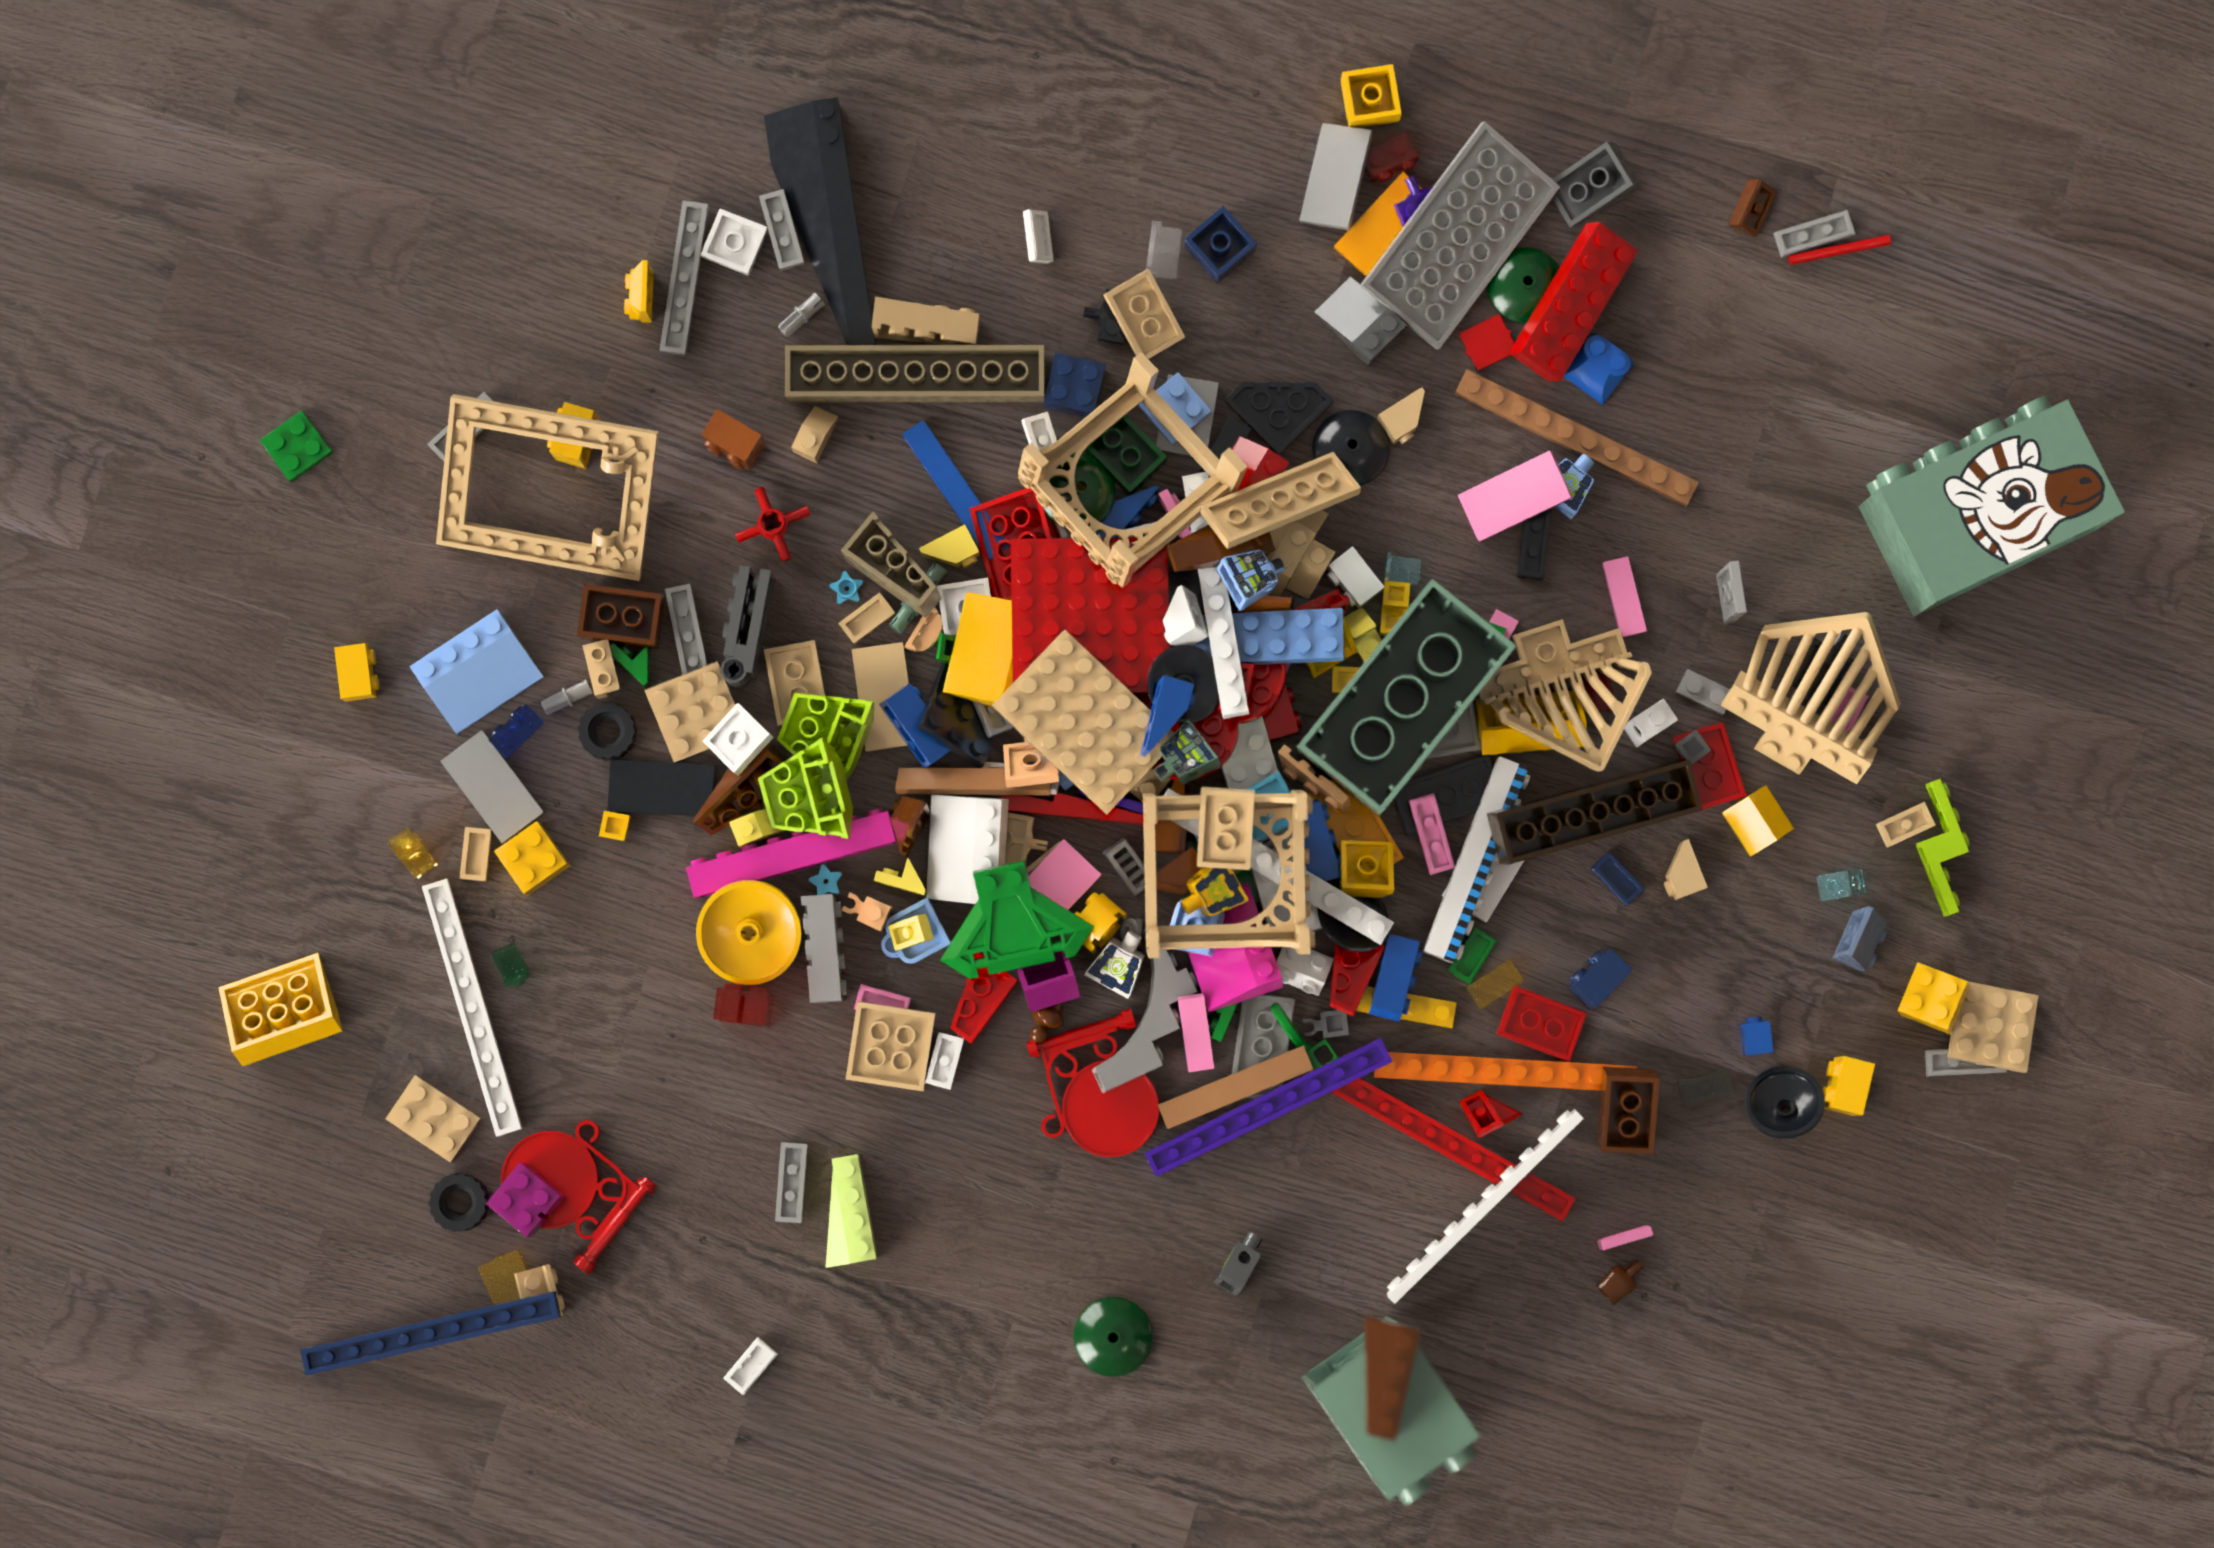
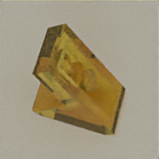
[386,827,438,879]

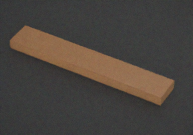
[895,768,1052,795]
[1158,1045,1314,1129]

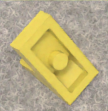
[1344,607,1382,663]
[874,858,927,896]
[888,913,934,951]

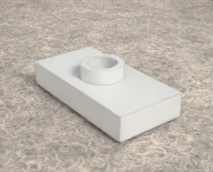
[1023,209,1054,264]
[723,1337,778,1395]

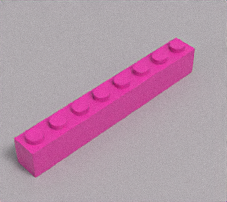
[686,808,897,899]

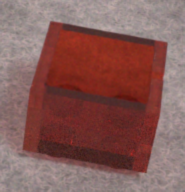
[713,983,774,1027]

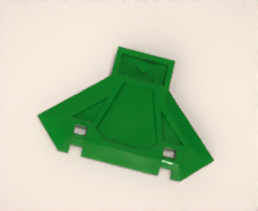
[940,860,1094,979]

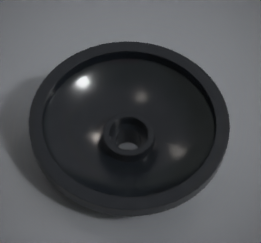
[1312,410,1390,486]
[1745,1067,1825,1139]

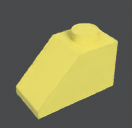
[919,525,980,568]
[729,809,786,848]

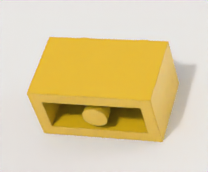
[334,643,379,702]

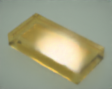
[1466,959,1524,1010]

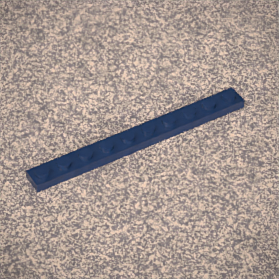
[300,1291,561,1376]

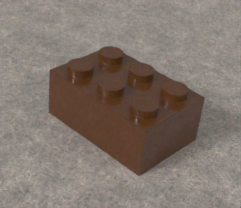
[577,584,665,649]
[1597,1067,1660,1154]

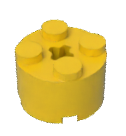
[1075,892,1127,954]

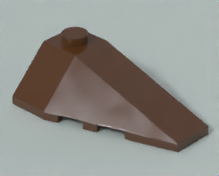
[1167,524,1276,572]
[693,743,786,835]
[1155,780,1191,855]
[889,796,931,859]

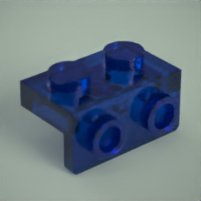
[488,704,544,758]

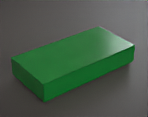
[1448,927,1497,985]

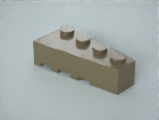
[841,512,942,618]

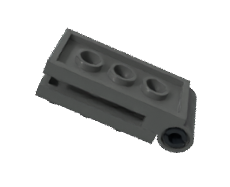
[721,565,775,689]

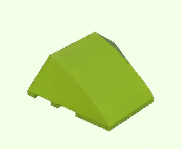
[777,692,874,782]
[758,737,853,839]

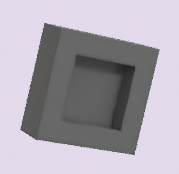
[1674,730,1711,765]

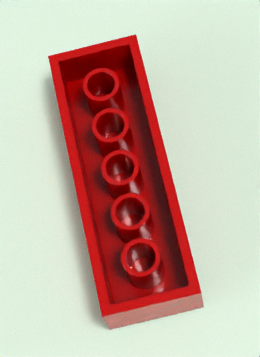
[1509,222,1639,381]

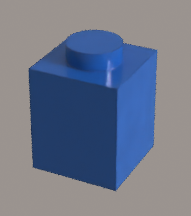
[1739,1017,1774,1056]

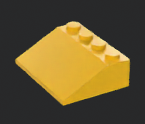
[943,592,1013,707]
[219,953,342,1066]

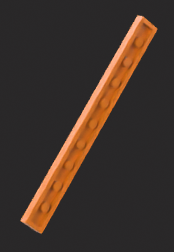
[1373,1052,1637,1091]

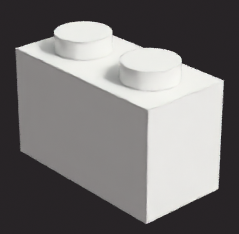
[1327,546,1385,609]

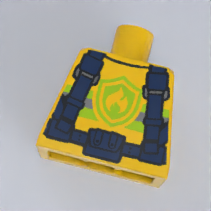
[1180,867,1249,916]

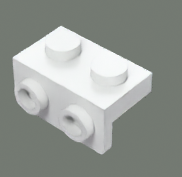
[1276,947,1334,996]

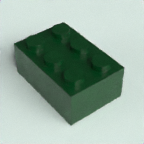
[1085,415,1167,496]

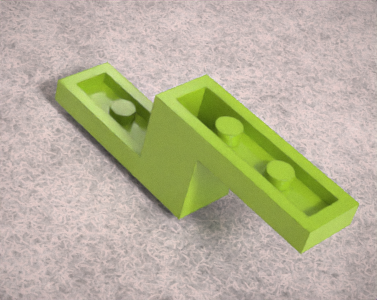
[1915,779,1970,917]

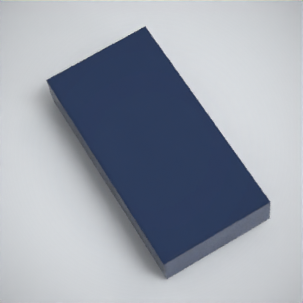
[1590,851,1646,907]

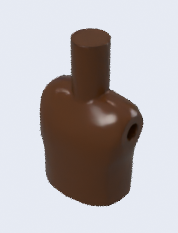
[1596,1259,1644,1305]

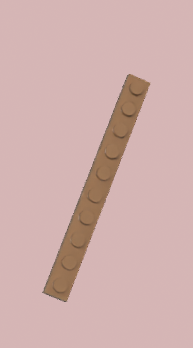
[1455,369,1699,506]

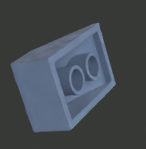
[1832,906,1887,971]

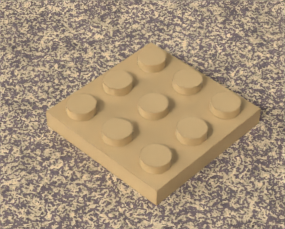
[645,661,735,762]
[1947,981,2038,1073]
[845,1001,936,1091]

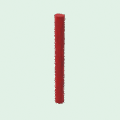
[1788,235,1891,265]

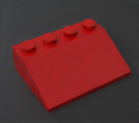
[969,488,1059,600]

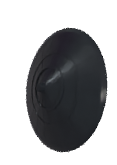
[1147,645,1220,723]
[1318,881,1389,952]

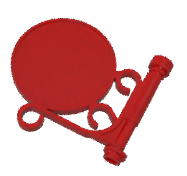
[1026,1008,1159,1157]
[501,1120,657,1275]

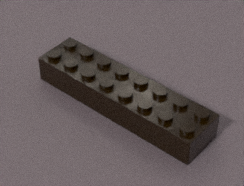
[1487,760,1703,864]

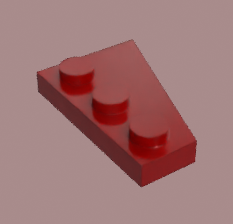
[1329,943,1385,1017]
[950,952,1019,1045]

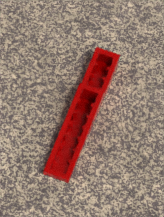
[1000,793,1156,826]

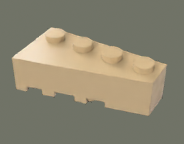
[872,297,980,345]

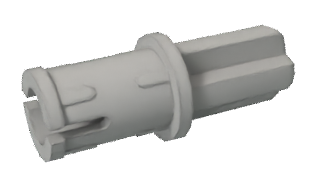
[778,293,825,337]
[541,679,593,715]

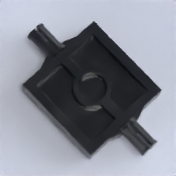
[1791,632,1854,707]

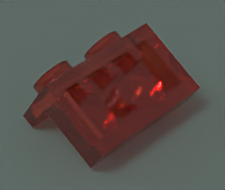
[1365,132,1420,183]

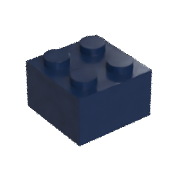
[1184,206,1257,284]
[1044,353,1106,417]
[1567,948,1633,1009]

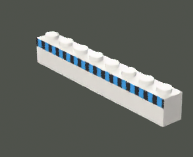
[1422,756,1531,963]

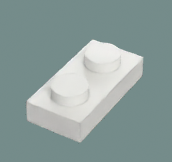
[925,1032,964,1090]

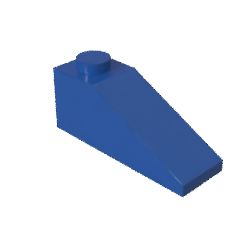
[1140,675,1196,757]

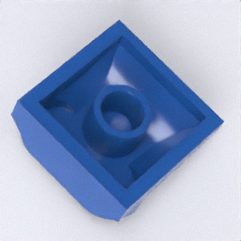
[1564,333,1634,405]

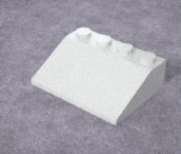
[926,794,1009,904]

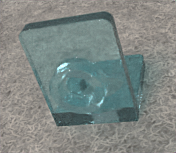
[1384,552,1421,585]
[1817,869,1866,901]

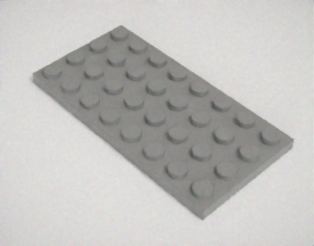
[1360,122,1560,349]

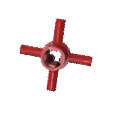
[735,487,811,562]

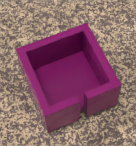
[1017,951,1080,1012]
[486,1162,566,1238]

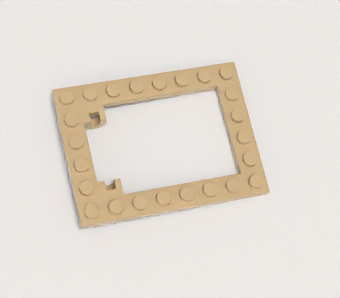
[436,394,659,581]

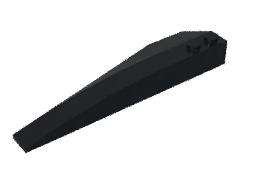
[764,97,876,345]

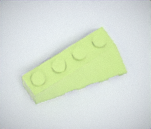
[826,1154,878,1268]

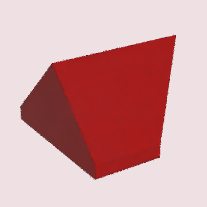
[1459,1089,1523,1138]

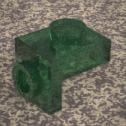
[491,942,530,988]

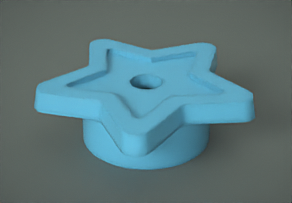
[829,571,863,604]
[809,864,842,895]

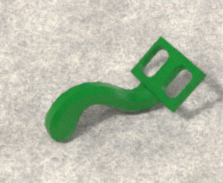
[1270,1002,1338,1079]

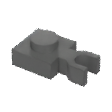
[1303,1010,1351,1039]

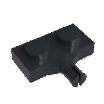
[1083,289,1125,345]

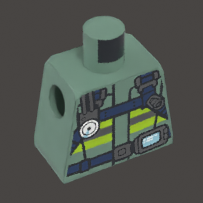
[1153,720,1221,784]

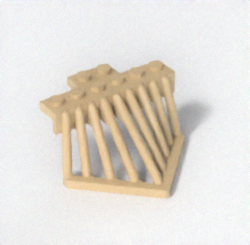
[1720,612,1901,784]
[1477,619,1652,772]

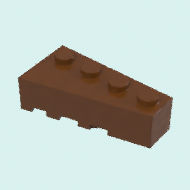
[1364,1316,1421,1441]

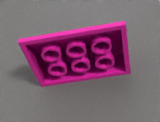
[1188,884,1283,1012]

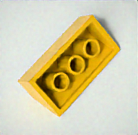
[1475,691,1587,755]

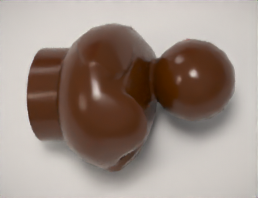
[1030,1004,1063,1044]

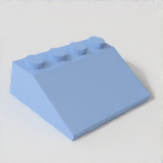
[409,609,544,734]

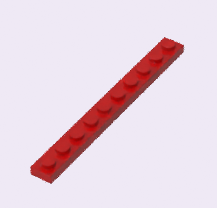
[1332,1078,1576,1221]

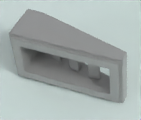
[1102,838,1145,896]

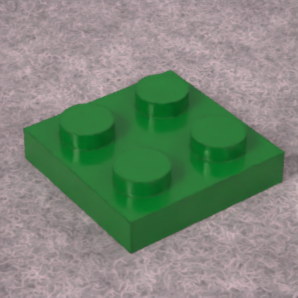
[260,410,333,483]

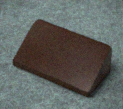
[1729,179,1777,237]

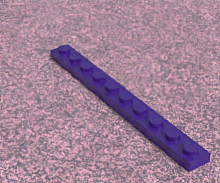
[1144,1038,1392,1177]

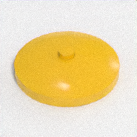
[696,880,802,985]

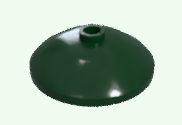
[1487,247,1560,324]
[1042,453,1115,528]
[1074,1297,1153,1377]

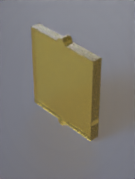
[478,1249,527,1305]

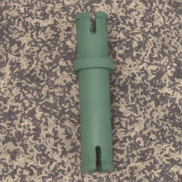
[888,562,947,634]

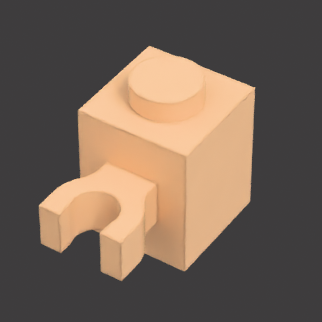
[842,893,892,932]

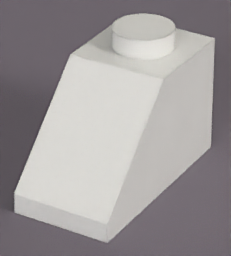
[1163,585,1209,646]

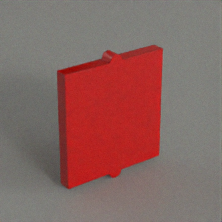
[1459,314,1514,372]

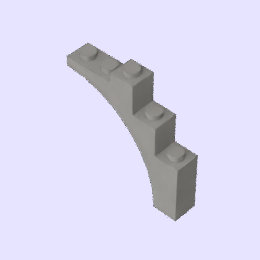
[1092,929,1198,1094]

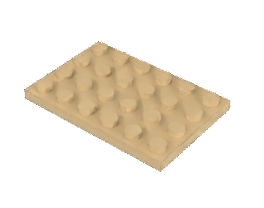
[992,630,1174,815]

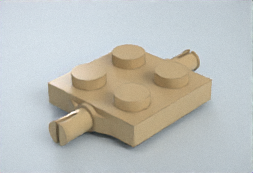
[1005,813,1048,864]

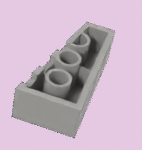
[801,894,847,1004]

